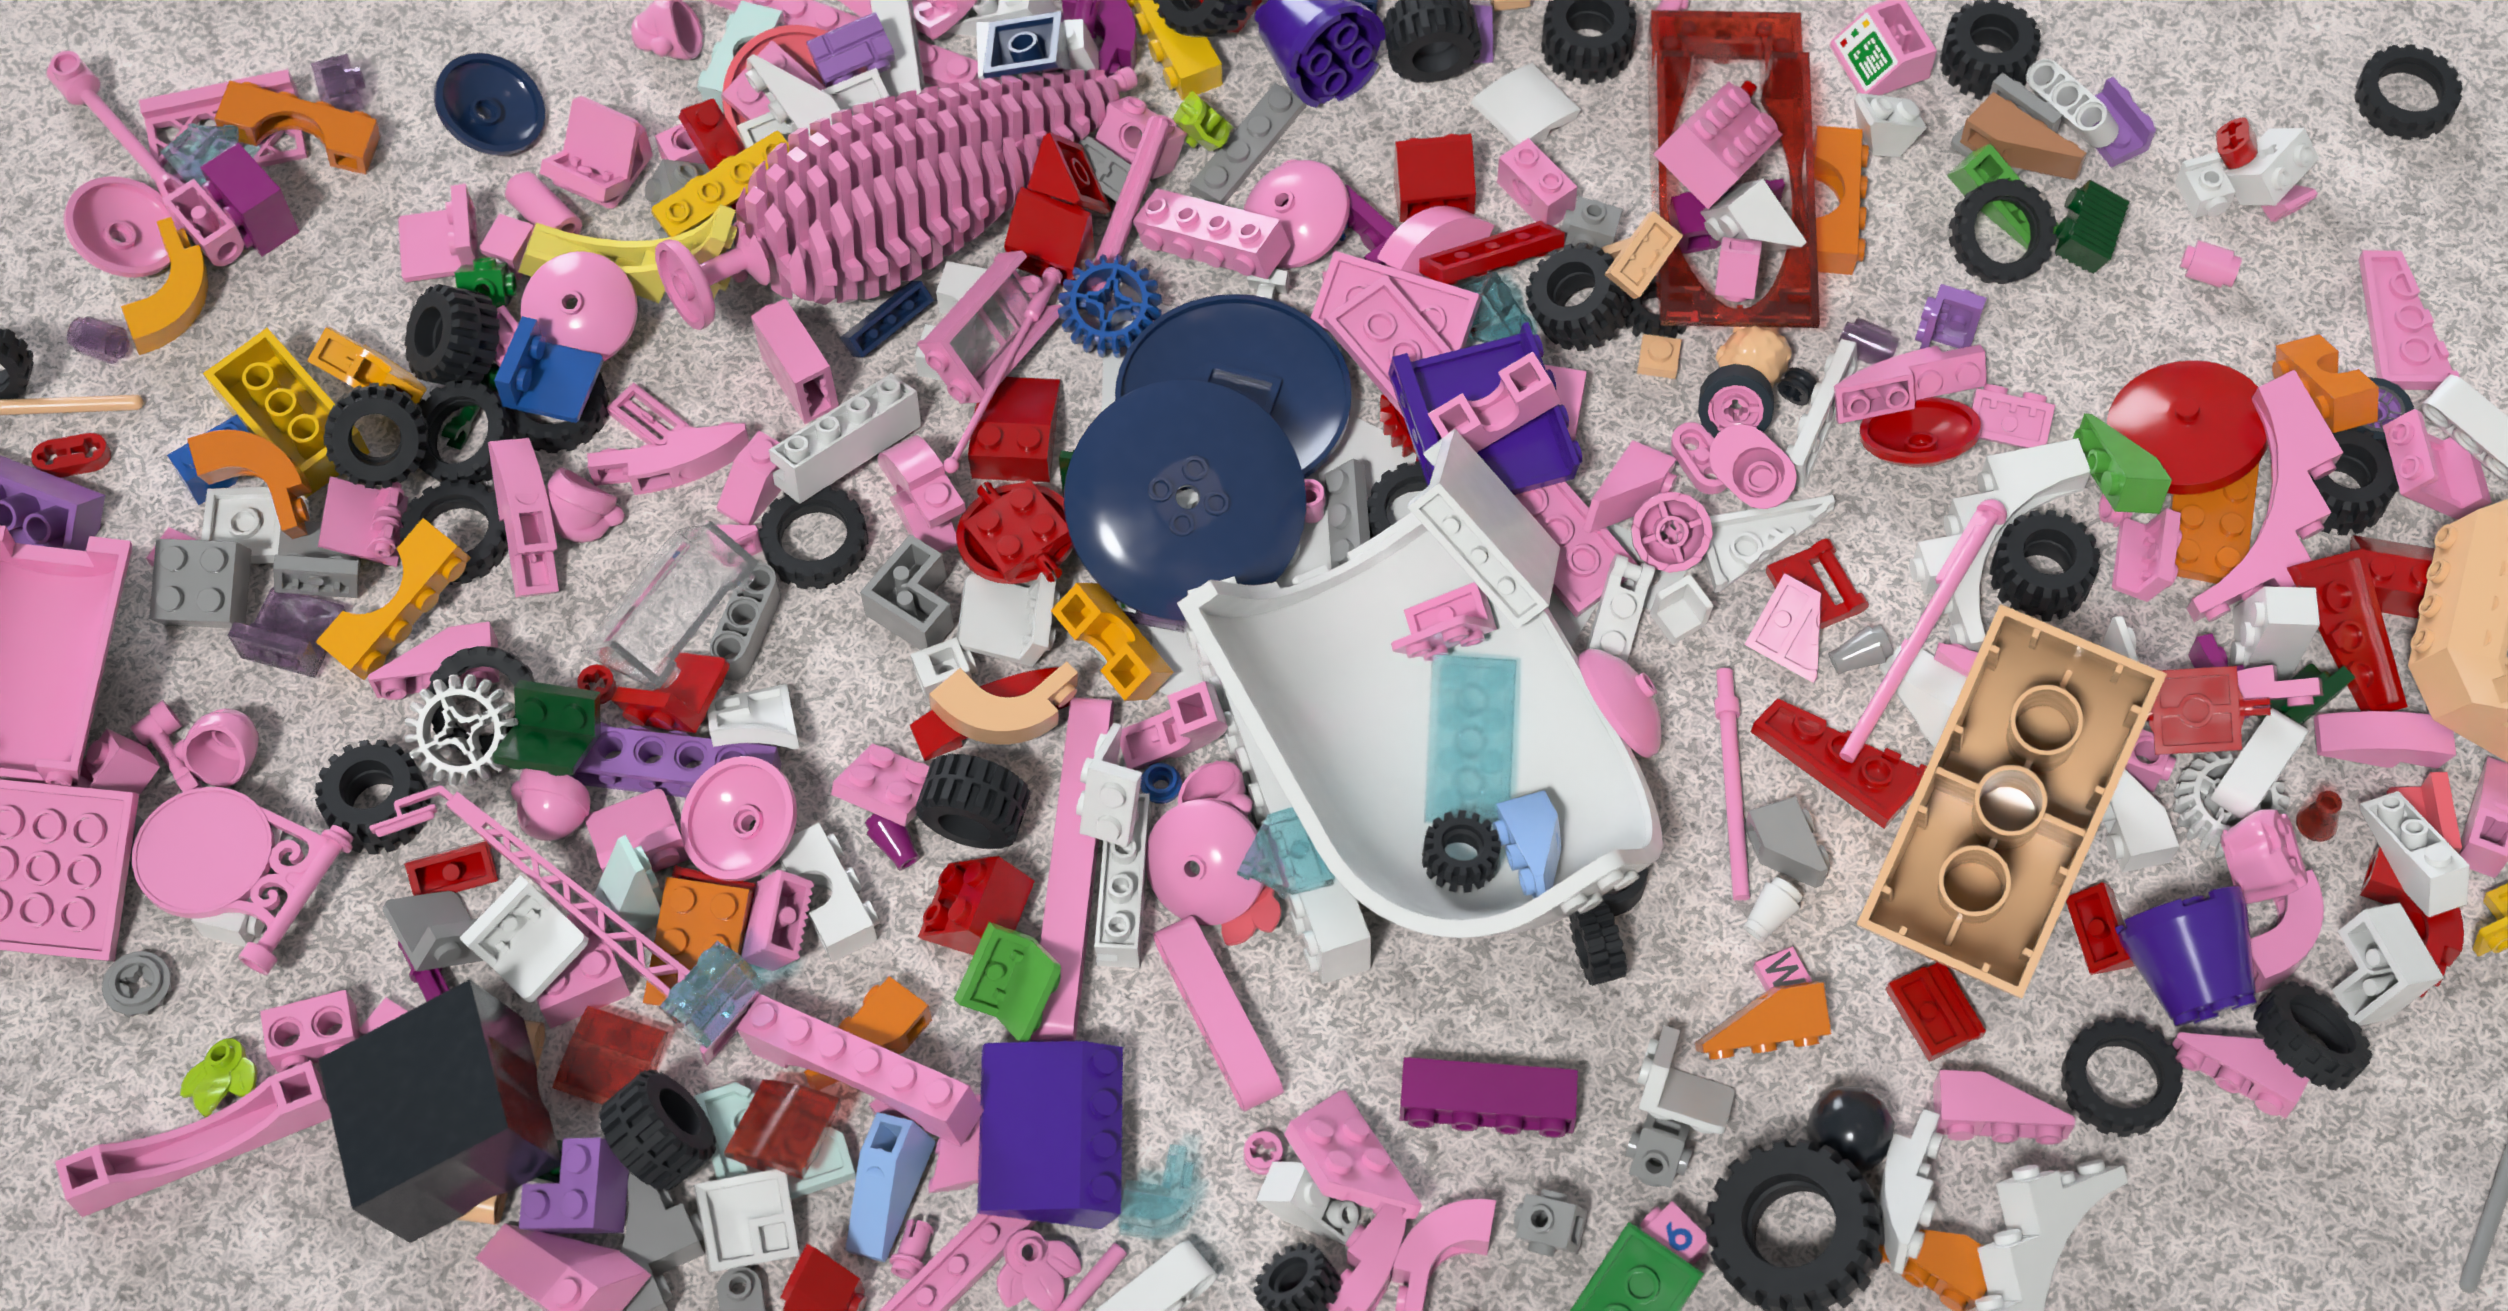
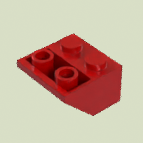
[1393,134,1476,222]
[1004,187,1095,286]
[918,856,1035,955]

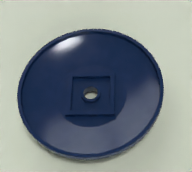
[1115,294,1352,492]
[1064,379,1306,622]

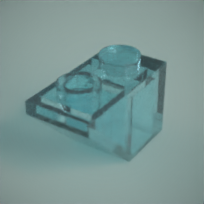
[1458,271,1536,343]

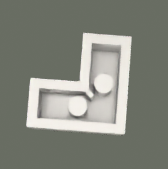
[2332,903,2444,1026]

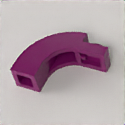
[1061,0,1137,77]

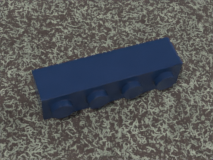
[840,280,934,358]

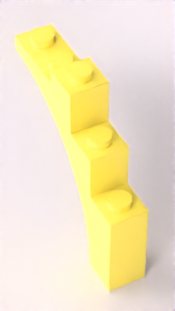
[518,205,738,303]

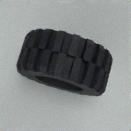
[1705,1139,1885,1311]

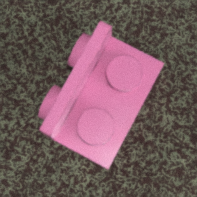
[1971,384,2055,448]

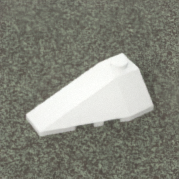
[1879,645,1967,750]

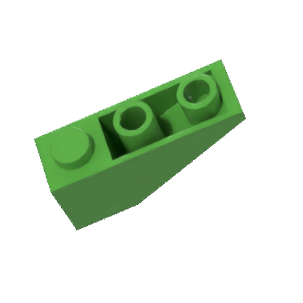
[2073,413,2172,514]

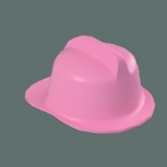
[1709,424,1797,509]

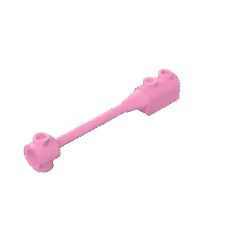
[47,51,244,266]

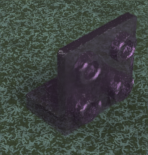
[227,587,346,678]

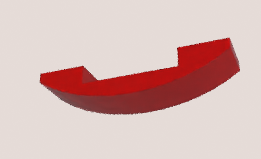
[910,667,1075,762]

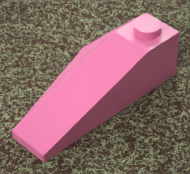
[476,1223,651,1311]

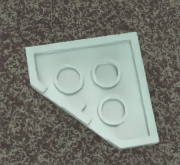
[694,1082,856,1200]

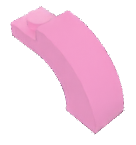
[878,435,966,529]
[1392,1199,1496,1311]

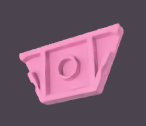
[1284,1091,1422,1219]

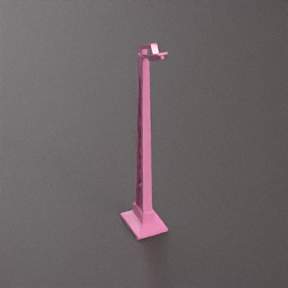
[369,785,759,1066]

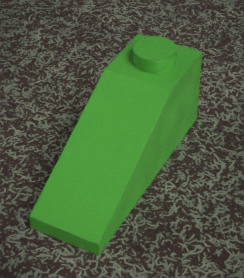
[1947,143,2059,249]

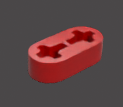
[2216,117,2258,169]
[31,433,111,478]

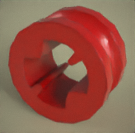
[577,664,617,705]

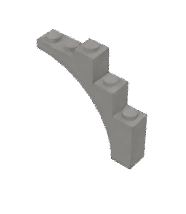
[620,1171,705,1311]

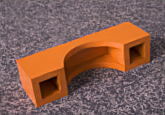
[214,80,380,174]
[1807,126,1869,275]

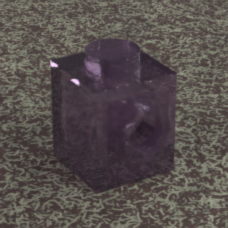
[311,54,366,112]

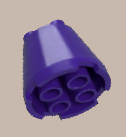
[1255,0,1386,108]
[2115,886,2257,1027]

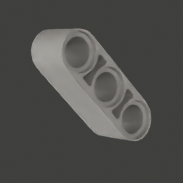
[710,562,781,681]

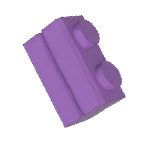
[806,12,895,88]

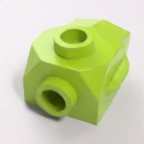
[1172,91,1234,152]

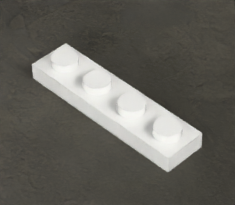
[1785,339,1858,488]

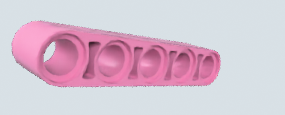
[1153,915,1284,1112]

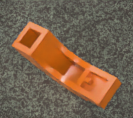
[187,430,312,539]

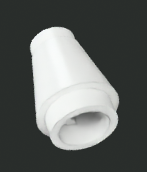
[1743,877,1803,942]

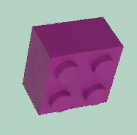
[200,142,300,257]

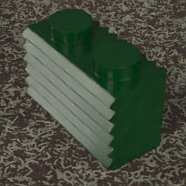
[2055,179,2130,274]

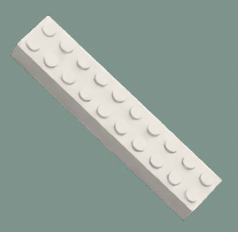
[1185,577,1371,984]

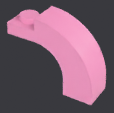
[1377,206,1495,277]
[1120,681,1228,770]
[2251,869,2324,994]

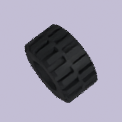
[1153,0,1252,37]
[1383,0,1482,83]
[1541,0,1637,84]
[1940,0,2041,100]
[1525,243,1632,351]
[405,284,500,385]
[324,383,428,489]
[2310,427,2399,536]
[1989,510,2101,622]
[315,739,431,855]
[915,754,1031,849]
[599,1069,716,1191]

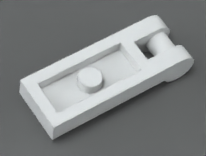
[1586,553,1655,663]

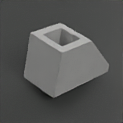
[1745,796,1830,888]

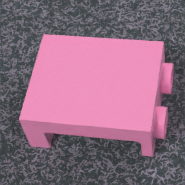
[2383,409,2492,519]

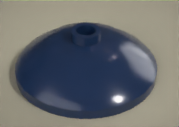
[434,53,545,156]

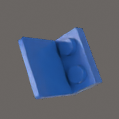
[494,316,603,423]

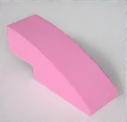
[2314,711,2456,769]

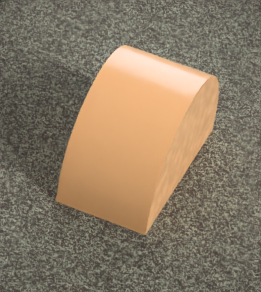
[1856,604,2167,999]

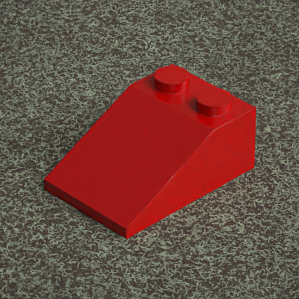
[968,377,1061,483]

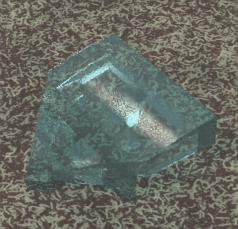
[161,123,239,188]
[1237,807,1335,899]

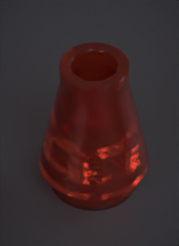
[2296,791,2342,842]

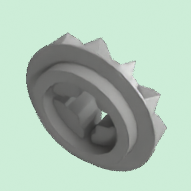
[102,951,172,1018]

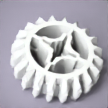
[405,674,518,786]
[2173,751,2290,858]

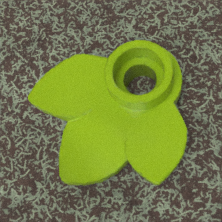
[180,1038,257,1117]

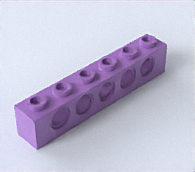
[569,722,782,798]

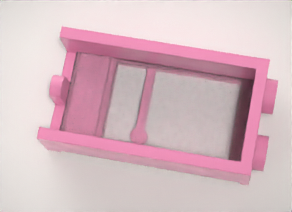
[917,251,1062,404]

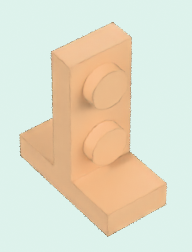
[1601,211,1683,299]

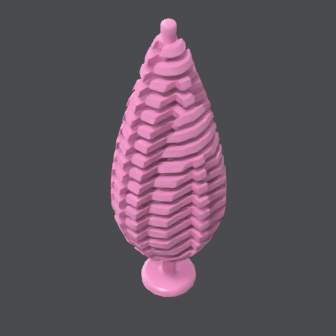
[655,67,1138,330]

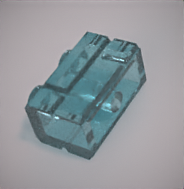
[659,941,764,1048]

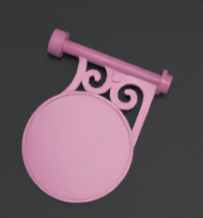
[132,787,354,975]

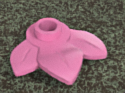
[997,1229,1081,1311]

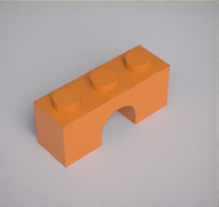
[2272,334,2379,433]

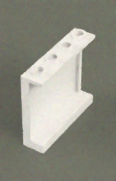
[1407,429,1560,629]

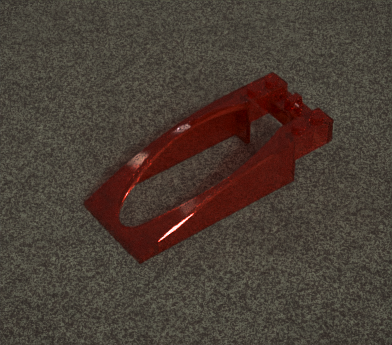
[1647,10,1820,328]

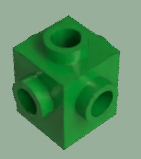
[454,257,517,309]

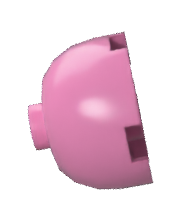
[1630,491,1713,573]

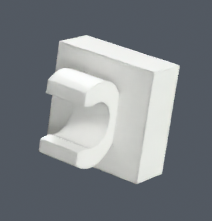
[1247,269,1290,300]

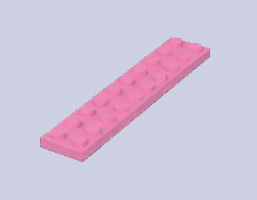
[1323,275,1638,618]

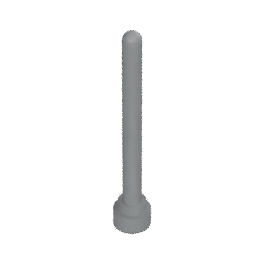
[2459,1113,2508,1293]

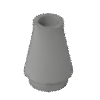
[1828,625,1893,675]

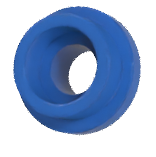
[1140,763,1182,804]

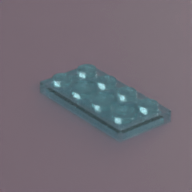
[1424,655,1517,827]

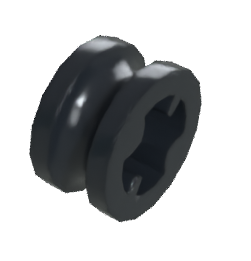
[1777,367,1817,406]

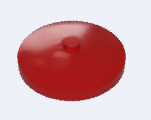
[2107,360,2268,495]

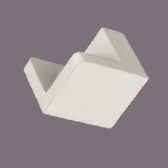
[1650,574,1713,645]

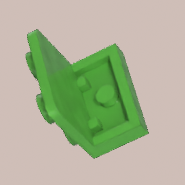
[954,922,1061,1042]

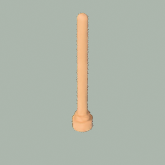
[0,395,143,415]

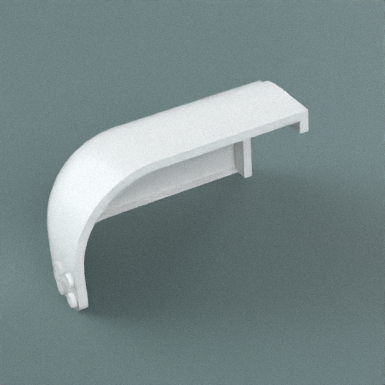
[1177,512,1663,938]

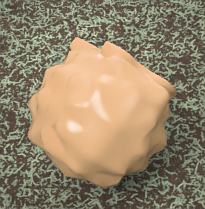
[1716,314,1792,388]

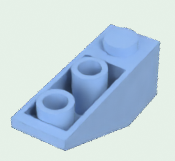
[1493,790,1562,899]
[845,1112,936,1262]

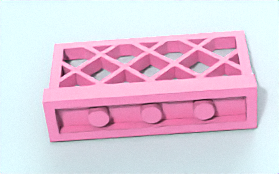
[139,69,308,184]

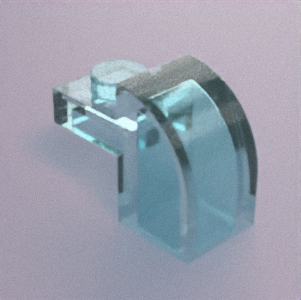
[1118,1144,1197,1240]

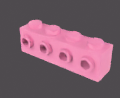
[1133,188,1291,279]

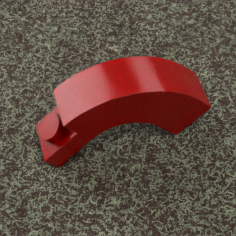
[2360,846,2464,998]

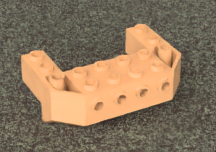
[2408,499,2508,762]

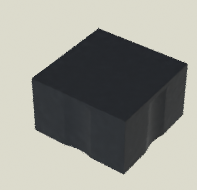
[318,979,561,1243]

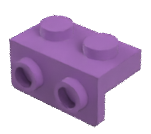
[1915,284,1986,349]

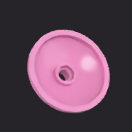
[1243,160,1350,268]
[64,176,181,278]
[521,252,638,362]
[1579,648,1661,758]
[680,756,797,881]
[1146,799,1267,926]

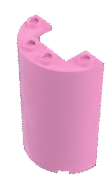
[0,525,132,786]

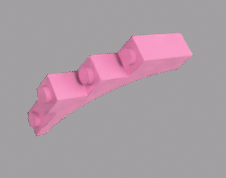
[2186,369,2344,622]

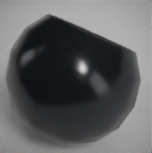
[1807,1086,1895,1173]

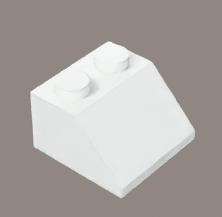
[1700,179,1807,252]

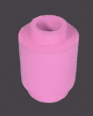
[2180,240,2242,288]

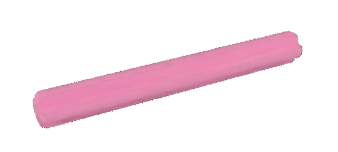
[1088,116,1170,291]

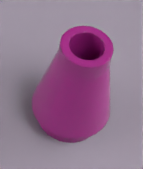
[865,814,920,871]

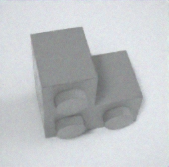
[860,534,954,650]

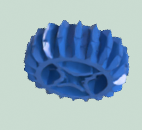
[1058,254,1162,358]

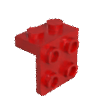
[611,652,730,733]

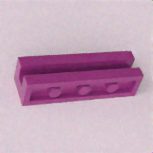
[1399,1057,1578,1138]

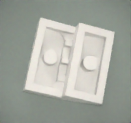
[1471,63,1581,146]

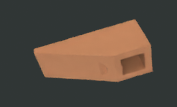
[1960,92,2087,180]

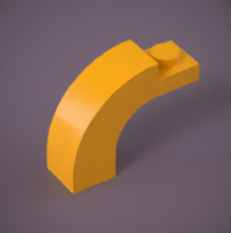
[121,217,208,355]
[307,326,426,404]

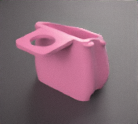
[2220,809,2308,904]

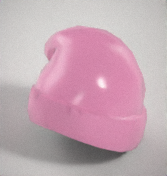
[631,0,703,60]
[546,467,625,543]
[173,708,259,787]
[1178,760,1253,818]
[511,769,591,841]

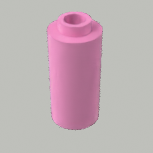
[505,172,582,235]

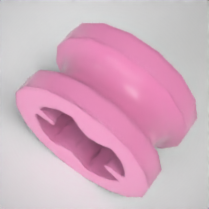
[1244,1131,1283,1175]

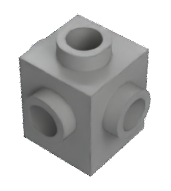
[1561,196,1623,249]
[1625,1113,1692,1188]
[1514,1189,1588,1257]

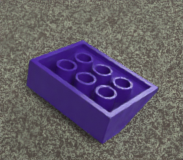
[977,1041,1123,1229]

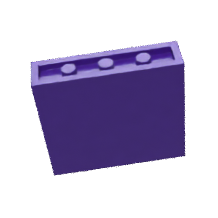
[1388,322,1582,495]

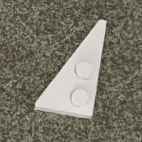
[1704,495,1835,593]

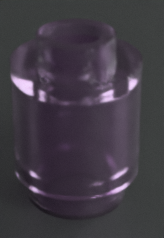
[67,316,130,364]
[1838,317,1900,365]

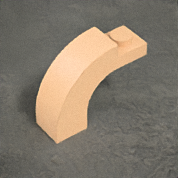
[929,661,1078,745]

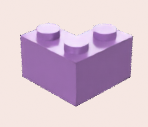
[519,1138,629,1234]

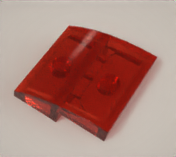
[552,1006,668,1105]
[724,1079,841,1180]

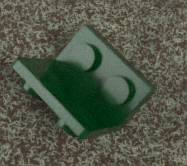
[492,680,601,776]

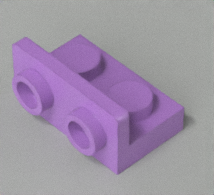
[2092,77,2156,168]

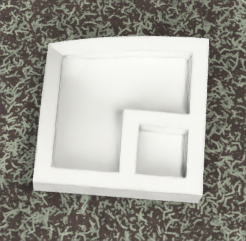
[708,684,800,749]
[694,1168,799,1273]

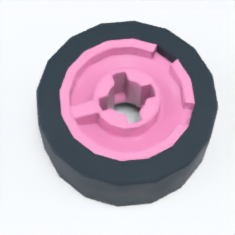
[1698,364,1774,438]

